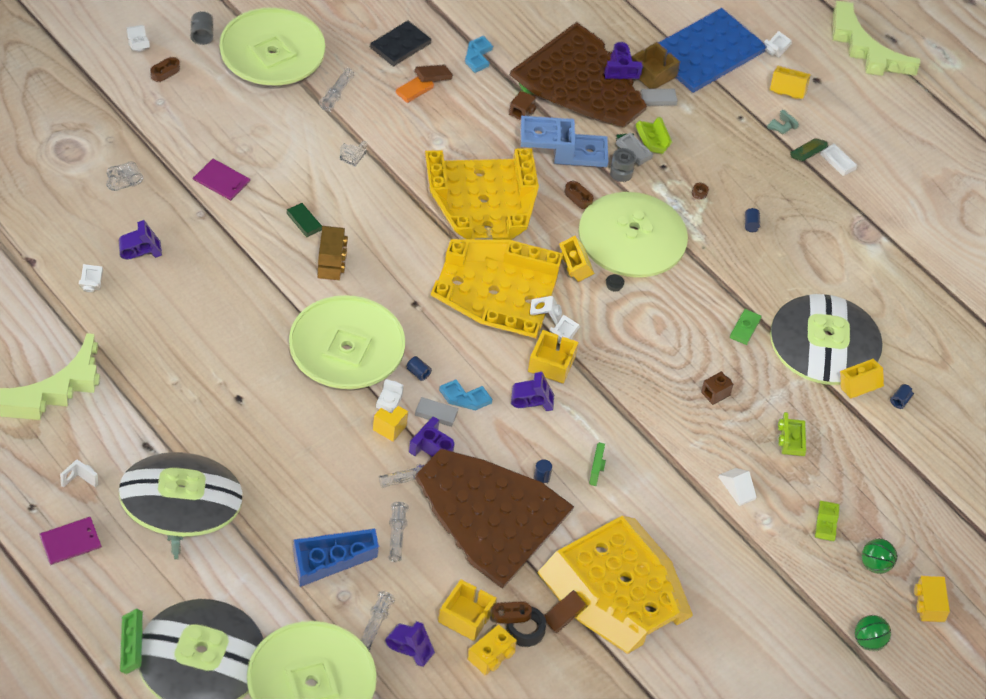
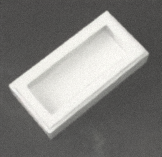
[820,143,857,176]

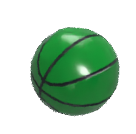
[861,538,897,574]
[854,615,891,651]

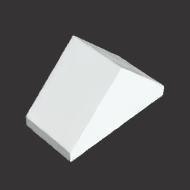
[718,468,756,506]

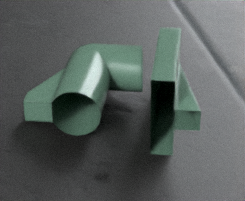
[767,109,799,134]
[167,535,183,559]

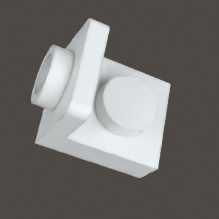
[376,379,403,413]

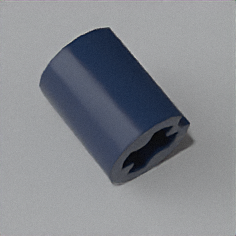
[745,208,760,232]
[406,356,432,381]
[890,384,914,409]
[534,459,553,483]

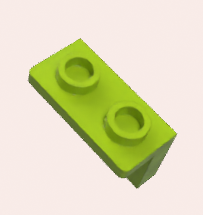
[635,117,672,154]
[778,412,806,456]

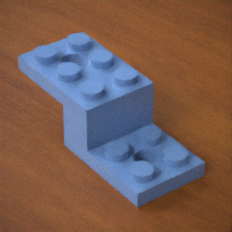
[521,116,608,167]

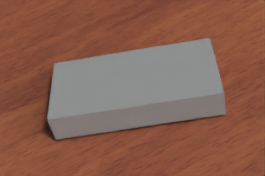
[640,89,677,106]
[616,133,653,166]
[415,397,459,427]

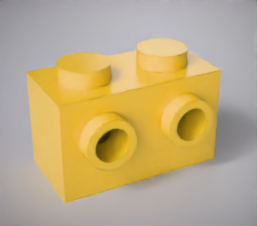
[770,65,811,99]
[559,235,595,282]
[840,359,884,399]
[914,576,950,622]
[467,624,517,676]

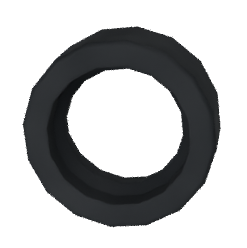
[506,606,546,647]

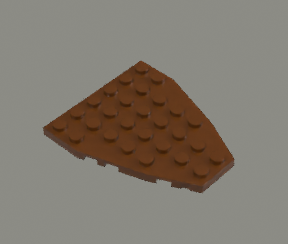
[509,22,647,128]
[415,449,575,589]

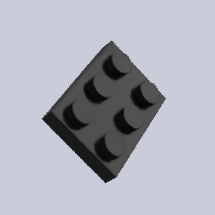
[370,20,431,67]

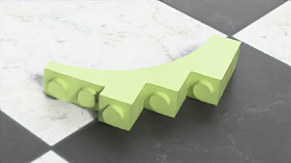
[833,1,920,76]
[0,333,100,420]

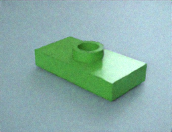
[730,309,762,345]
[589,442,606,486]

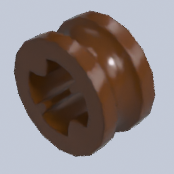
[691,182,709,200]

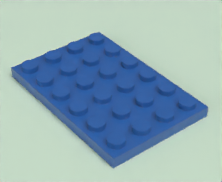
[658,7,767,93]

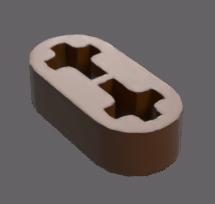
[150,57,180,82]
[564,181,594,210]
[492,601,532,624]

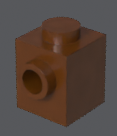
[509,90,537,121]
[701,371,734,405]

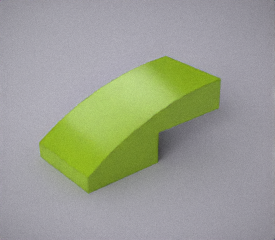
[815,500,840,542]

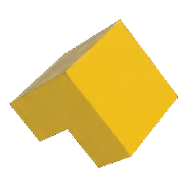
[373,406,408,442]

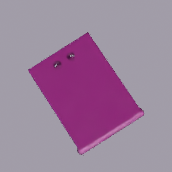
[192,158,250,201]
[39,516,102,565]

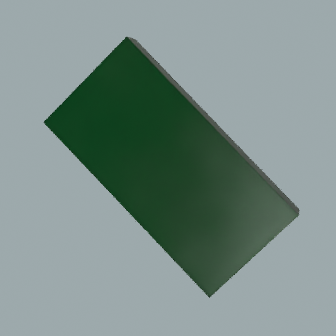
[790,138,828,161]
[286,203,322,238]

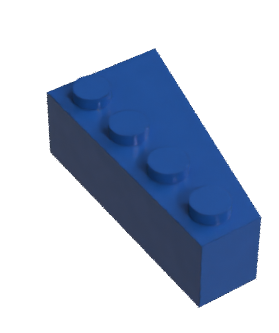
[293,528,379,587]

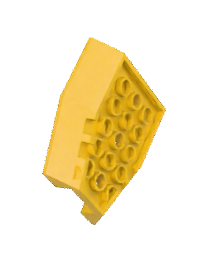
[425,148,539,240]
[431,239,563,338]
[538,516,693,654]

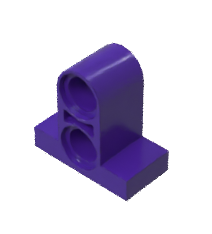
[604,42,643,79]
[118,220,162,260]
[511,372,555,411]
[409,416,455,457]
[385,621,435,667]

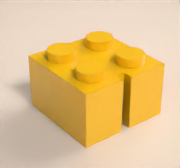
[528,330,579,384]
[438,579,497,641]

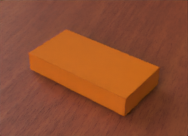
[396,77,434,103]

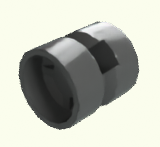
[191,11,213,45]
[610,148,636,182]

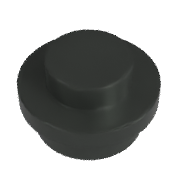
[606,274,625,292]

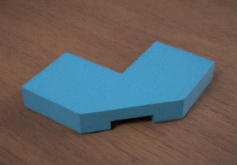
[465,35,493,73]
[439,379,493,411]

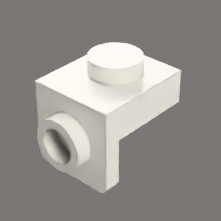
[127,25,150,51]
[764,31,792,58]
[79,264,103,292]
[549,315,580,344]

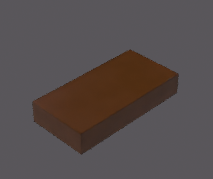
[414,64,453,82]
[544,590,588,633]

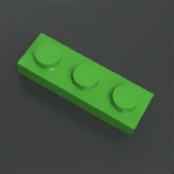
[120,608,143,674]

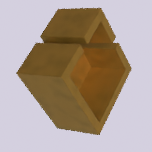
[631,42,680,89]
[318,226,348,281]

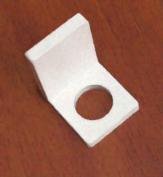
[530,296,562,325]
[60,460,98,487]

